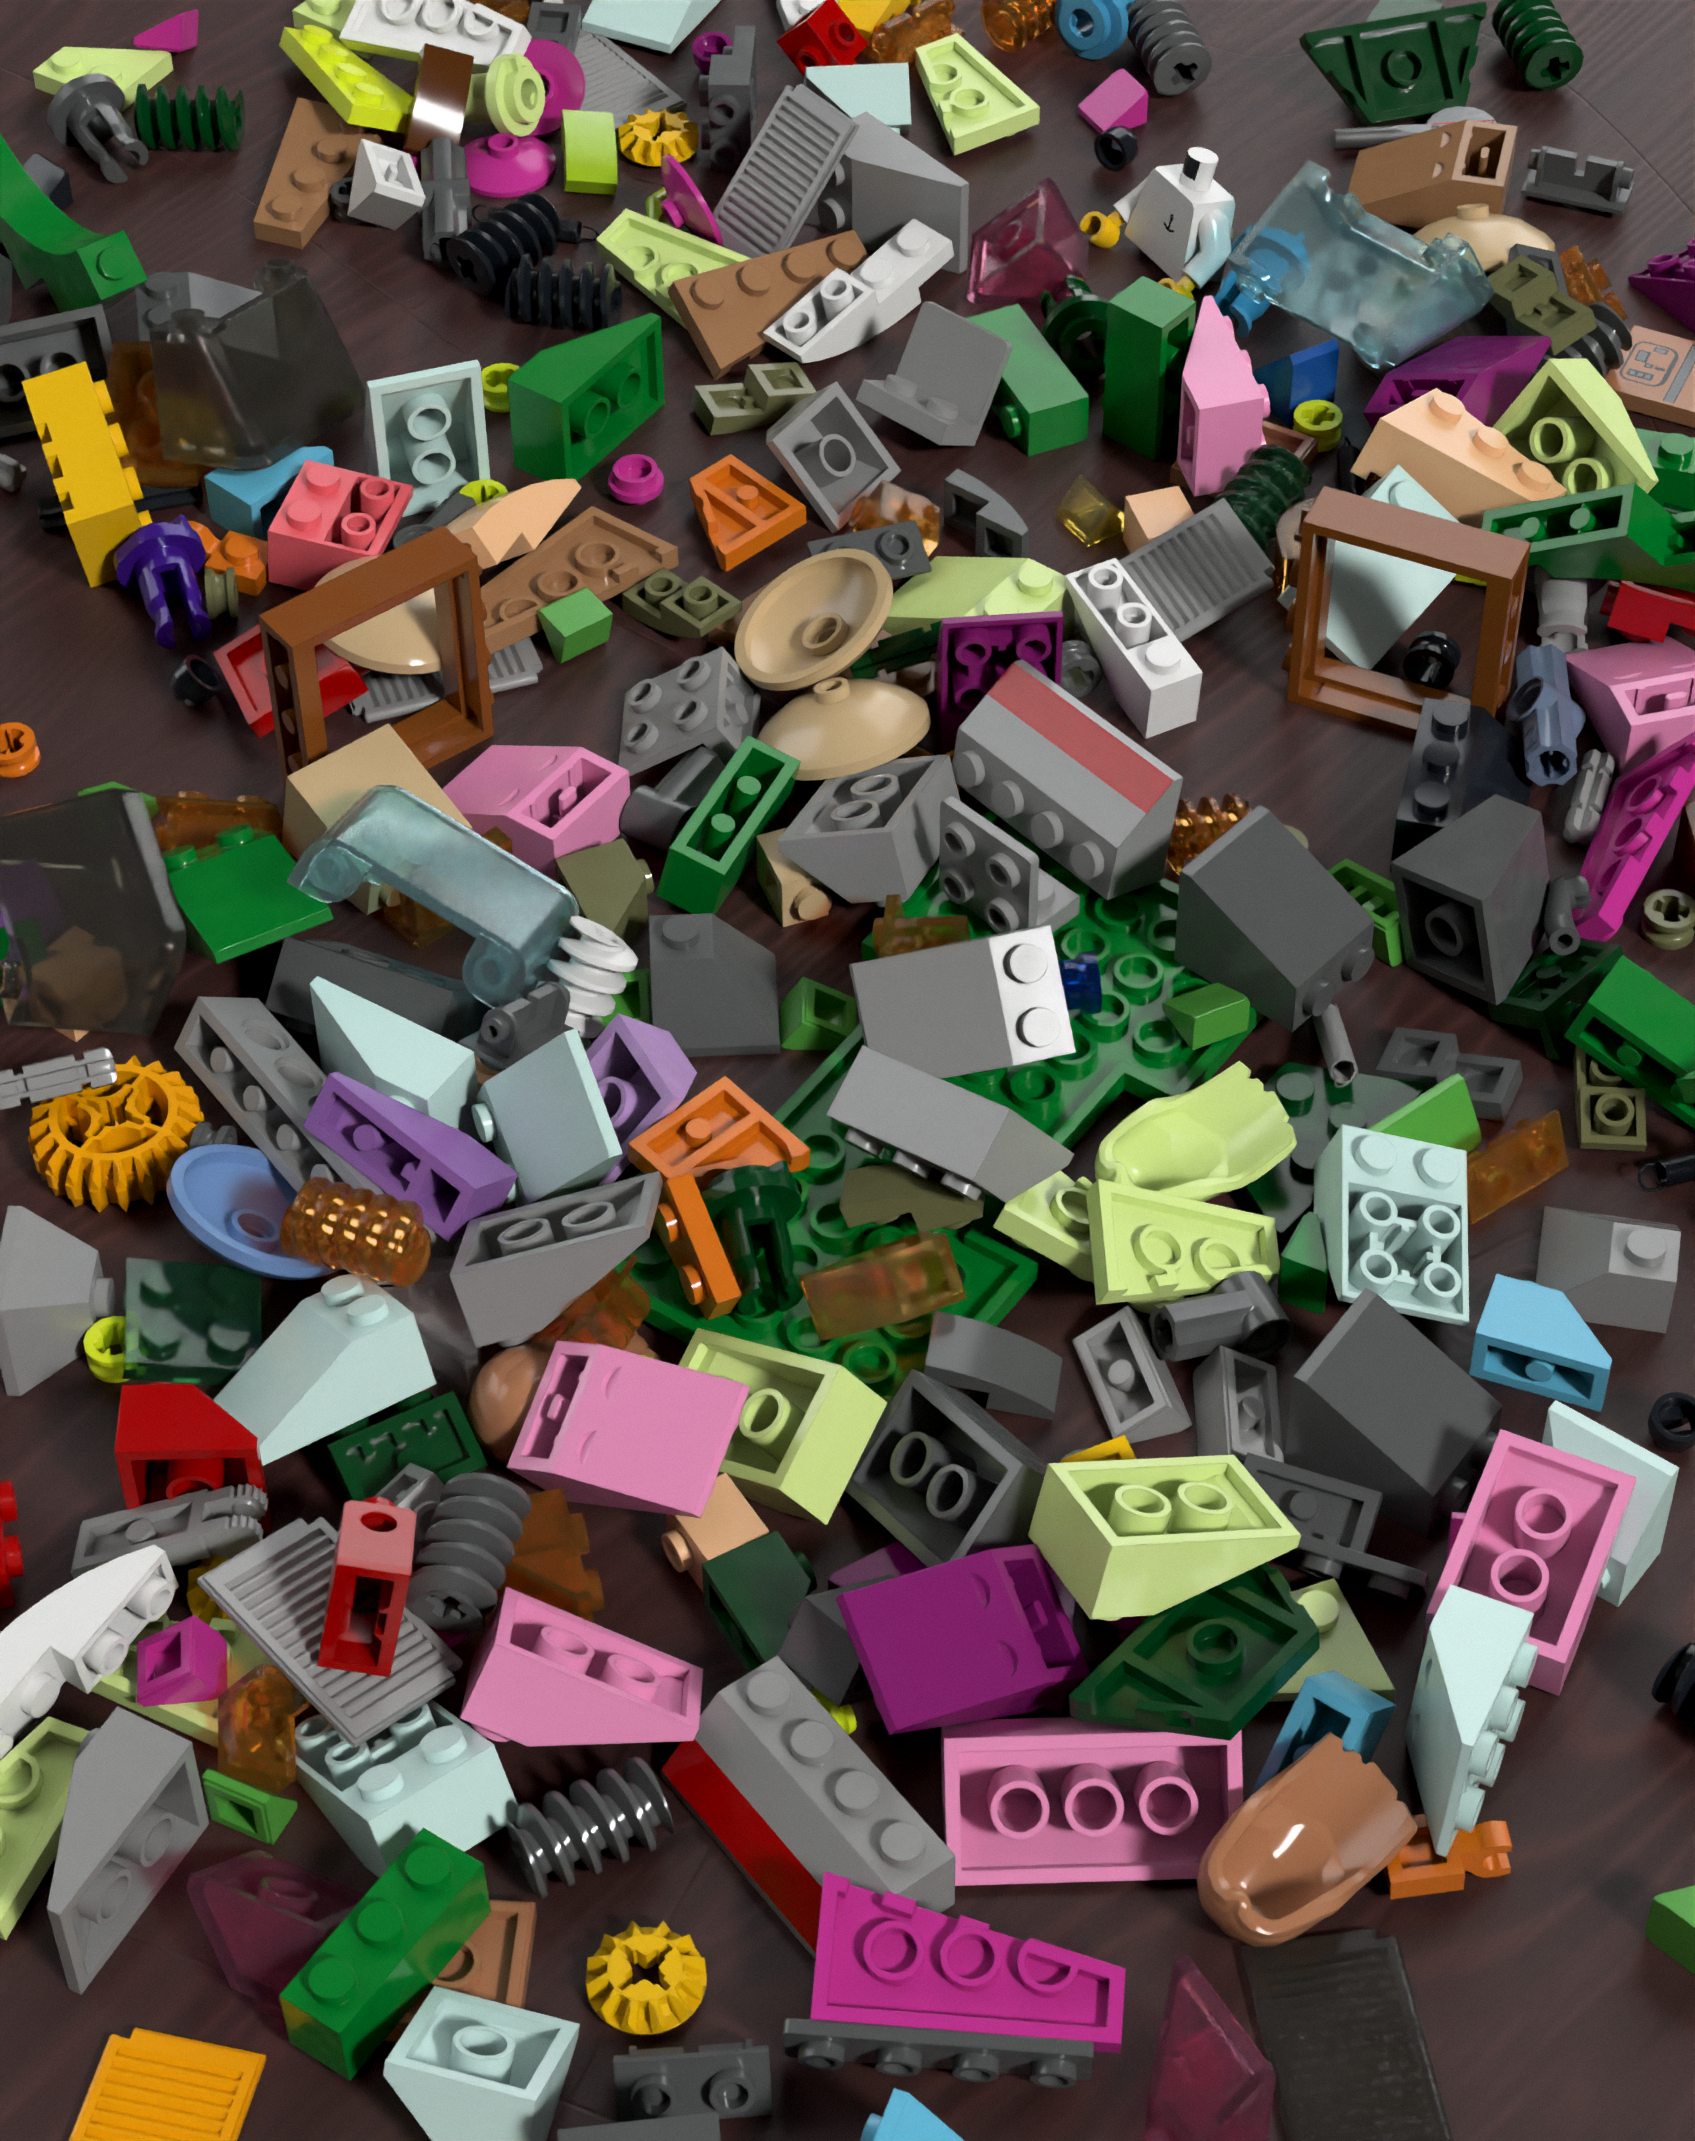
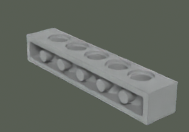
[174,996,459,1285]

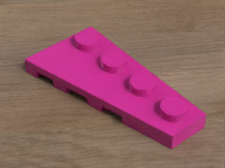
[1572,731,1695,942]
[810,1871,1126,2054]

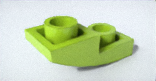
[561,109,618,195]

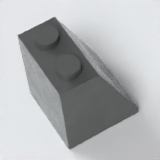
[1391,794,1551,1006]
[1174,805,1375,1032]
[1284,1288,1503,1538]

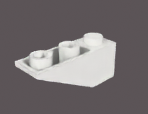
[1064,558,1203,739]

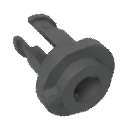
[47,74,149,183]

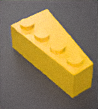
[21,361,153,588]

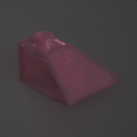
[966,176,1089,307]
[186,1849,366,2018]
[1142,1953,1276,2141]

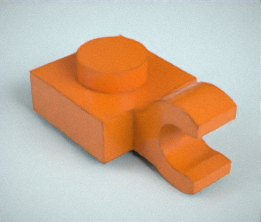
[188,521,269,597]
[1383,1814,1512,1900]

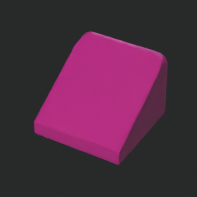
[133,9,199,53]
[1077,68,1148,134]
[137,1615,228,1707]

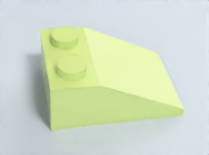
[1492,358,1659,496]
[882,556,1075,659]
[678,1328,887,1525]
[1028,1455,1301,1621]

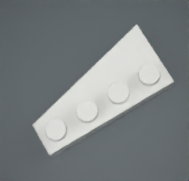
[339,0,532,73]

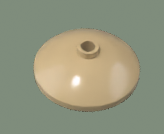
[1394,204,1555,274]
[734,548,893,691]
[314,555,485,674]
[757,677,931,780]

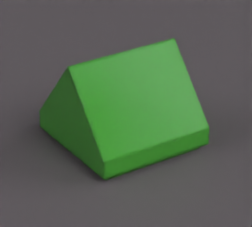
[536,587,613,664]

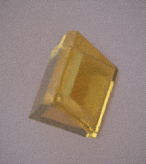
[1056,474,1124,547]

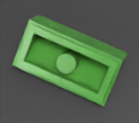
[1367,1073,1482,1154]

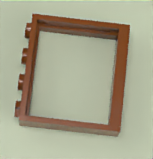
[1282,486,1531,738]
[258,525,495,794]

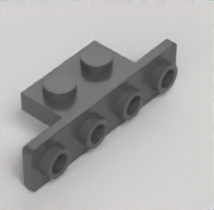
[1243,1452,1430,1602]
[782,2018,1095,2088]

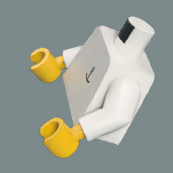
[1079,147,1235,300]

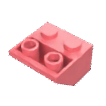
[268,460,413,591]

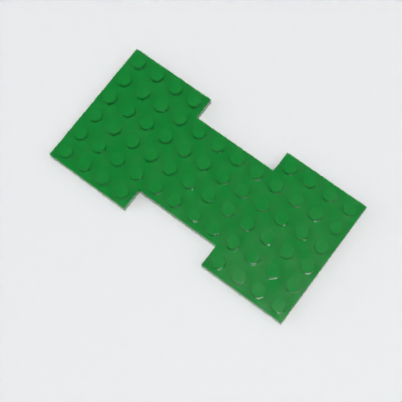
[589,810,1264,1418]

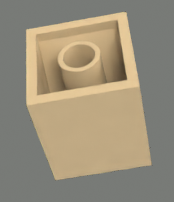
[282,723,473,915]

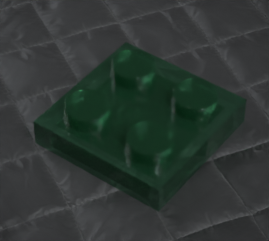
[123,1258,262,1385]

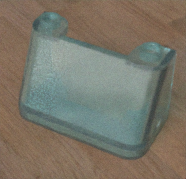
[1227,160,1494,369]
[286,785,579,1009]

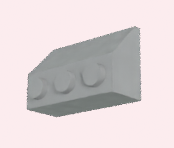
[777,754,960,907]
[826,1045,1074,1203]

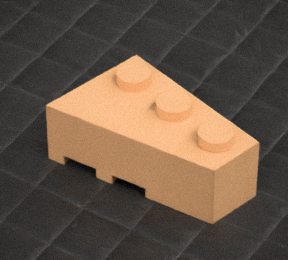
[1350,388,1567,529]

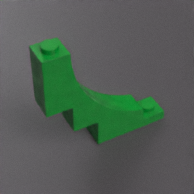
[0,134,148,313]
[1482,483,1695,593]

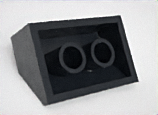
[1390,698,1533,872]

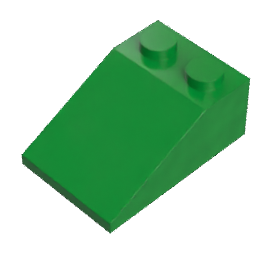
[507,313,665,482]
[144,823,333,964]

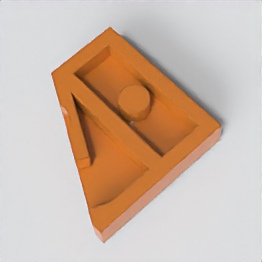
[689,454,806,572]
[628,1076,811,1192]
[652,1172,742,1321]

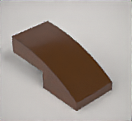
[403,43,474,157]

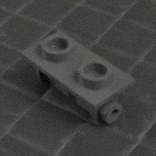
[1521,145,1635,215]
[807,520,932,580]
[458,981,580,1072]
[613,2037,773,2123]

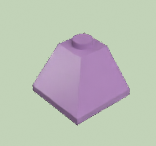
[586,1013,697,1187]

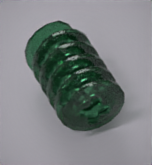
[1213,444,1312,552]

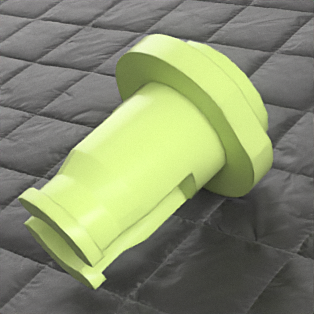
[463,53,545,137]

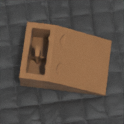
[1342,119,1518,230]

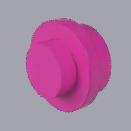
[608,454,664,505]

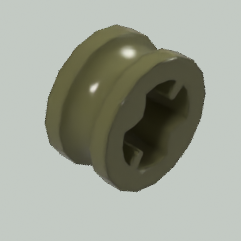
[205,567,239,620]
[1639,889,1695,950]

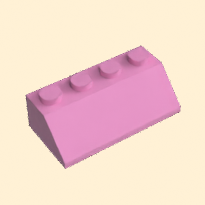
[940,1717,1243,1886]

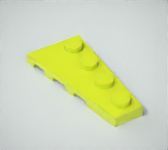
[279,25,413,134]

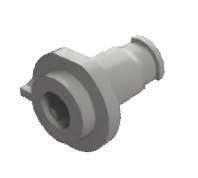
[1525,564,1608,654]

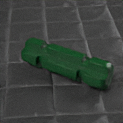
[849,621,941,679]

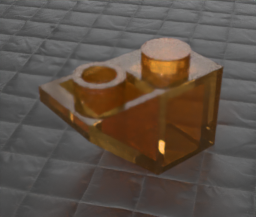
[799,1231,967,1341]
[497,1487,605,1623]

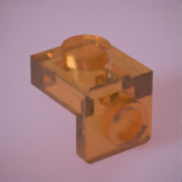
[849,479,940,556]
[218,1664,311,1793]

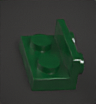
[1486,938,1624,1062]
[322,1391,488,1501]

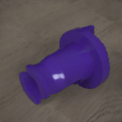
[113,514,212,649]

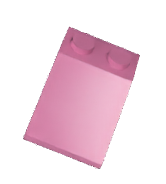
[1423,1429,1637,1696]
[460,1587,703,1747]

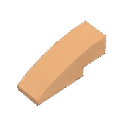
[446,479,581,569]

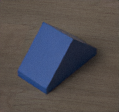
[1252,338,1340,427]

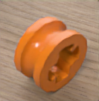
[0,722,41,778]

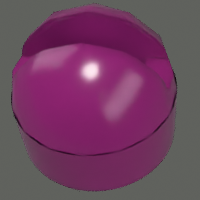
[692,31,732,76]

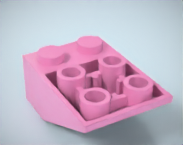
[1177,295,1270,497]
[1565,635,1695,775]
[442,745,630,892]
[507,1341,750,1518]

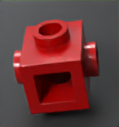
[776,0,868,77]

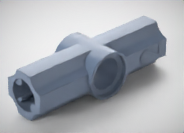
[1506,644,1586,787]

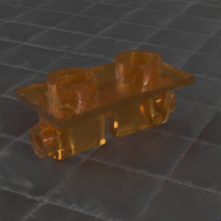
[859,0,965,67]
[155,791,283,851]
[1467,1109,1569,1224]
[557,1254,651,1351]

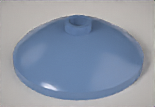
[166,1144,351,1281]

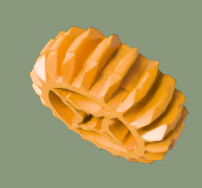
[28,1055,205,1213]

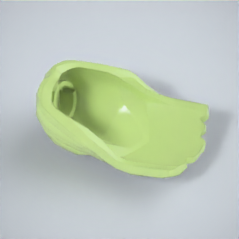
[1094,1061,1297,1202]

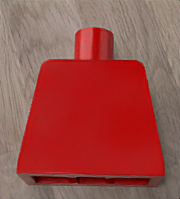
[317,1497,417,1677]

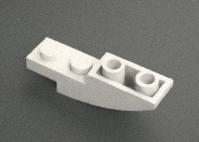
[763,218,955,364]
[0,1545,179,1760]

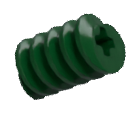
[1491,0,1584,91]
[134,84,245,151]

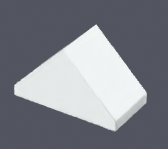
[347,139,426,230]

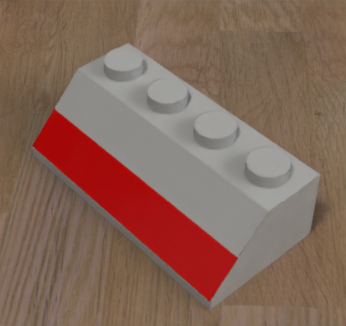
[952,659,1183,900]
[661,1655,956,1960]

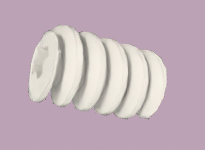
[536,916,638,1052]

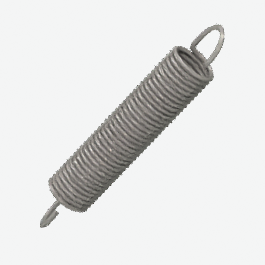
[1312,1003,1358,1088]

